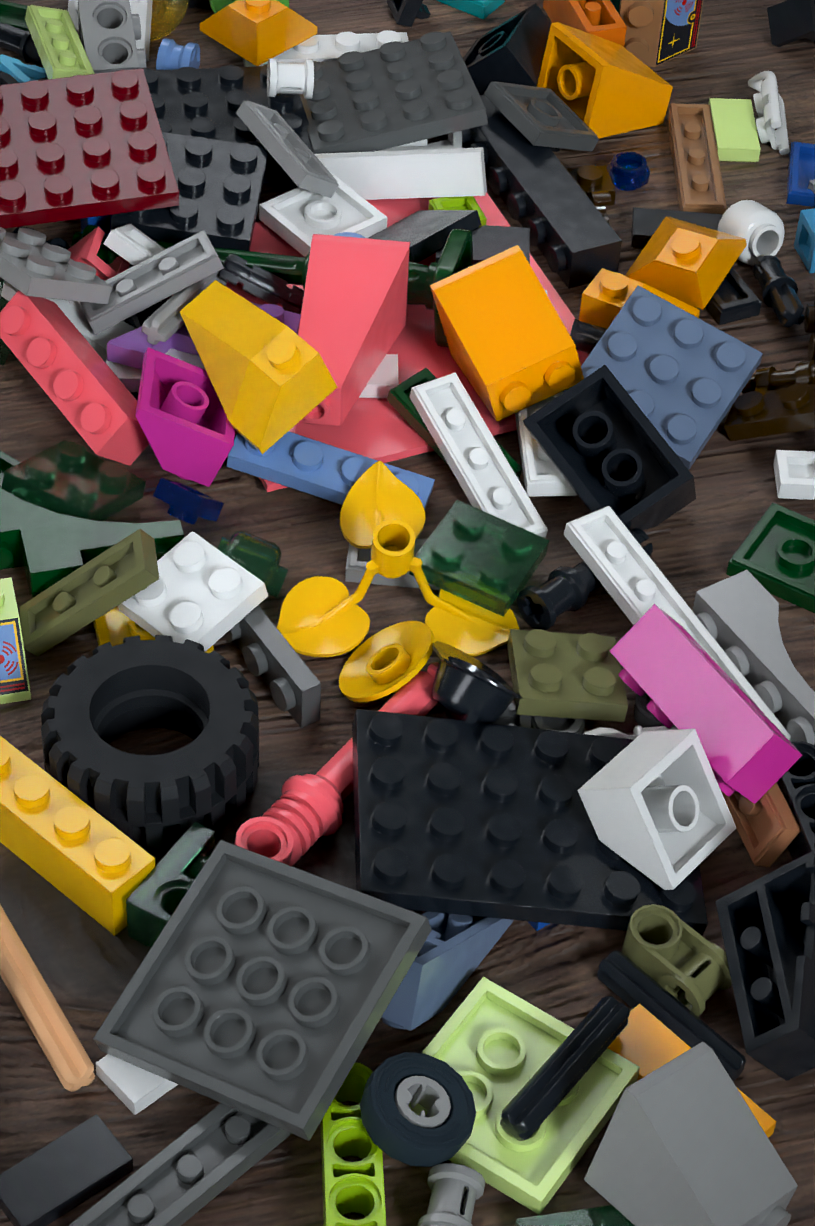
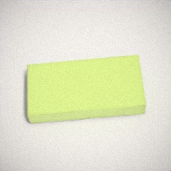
[708,98,761,162]

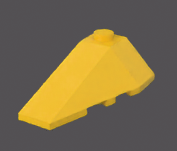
[179,280,337,454]

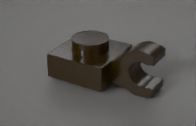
[566,165,616,223]

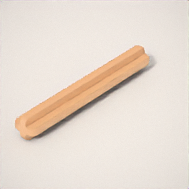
[0,904,95,1092]

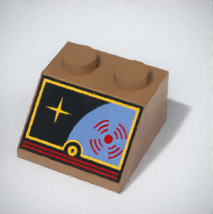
[619,0,703,67]

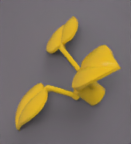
[277,461,519,657]

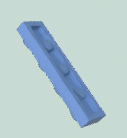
[226,431,435,510]

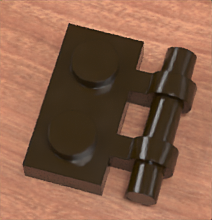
[724,360,815,441]

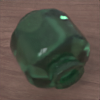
[217,531,288,606]

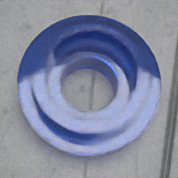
[607,151,650,191]

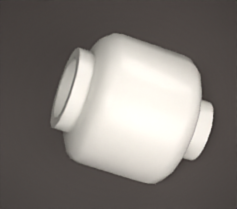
[718,200,785,266]

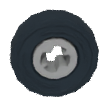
[360,1052,476,1167]

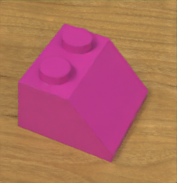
[135,347,235,487]

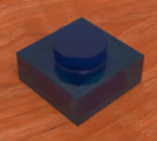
[153,478,224,525]

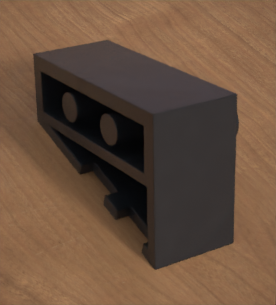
[715,850,815,1081]

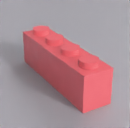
[0,290,149,466]

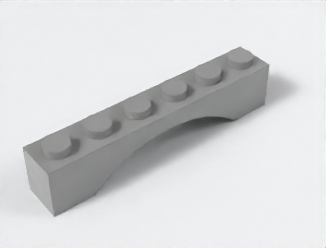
[693,570,815,746]

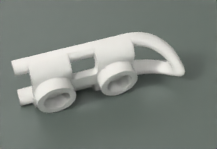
[748,71,790,155]

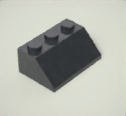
[523,365,696,530]

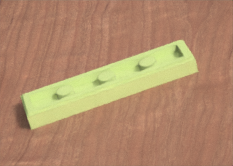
[25,5,95,79]

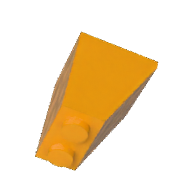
[537,22,673,139]
[430,245,584,422]

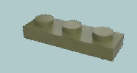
[19,529,159,657]

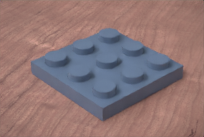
[563,285,763,470]

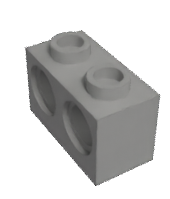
[78,0,147,74]

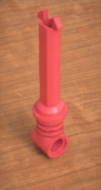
[234,662,439,867]

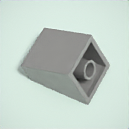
[584,1042,798,1226]

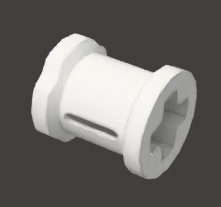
[267,58,314,99]

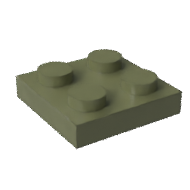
[507,629,628,722]

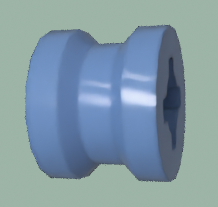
[156,38,201,70]

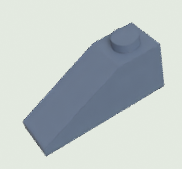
[381,912,514,1031]

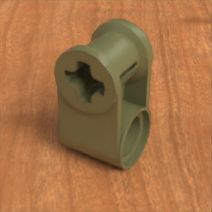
[622,904,732,1017]

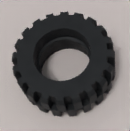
[41,635,259,850]

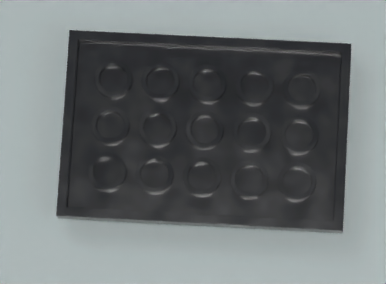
[352,709,708,936]

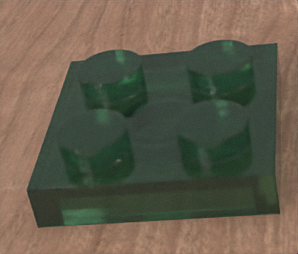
[2,440,146,521]
[409,500,550,617]

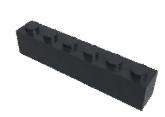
[462,95,622,289]

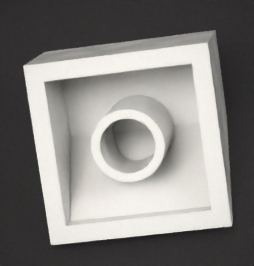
[577,729,737,890]

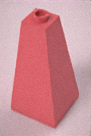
[298,234,410,426]

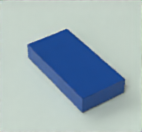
[786,142,815,207]

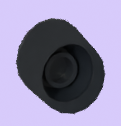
[432,641,523,724]

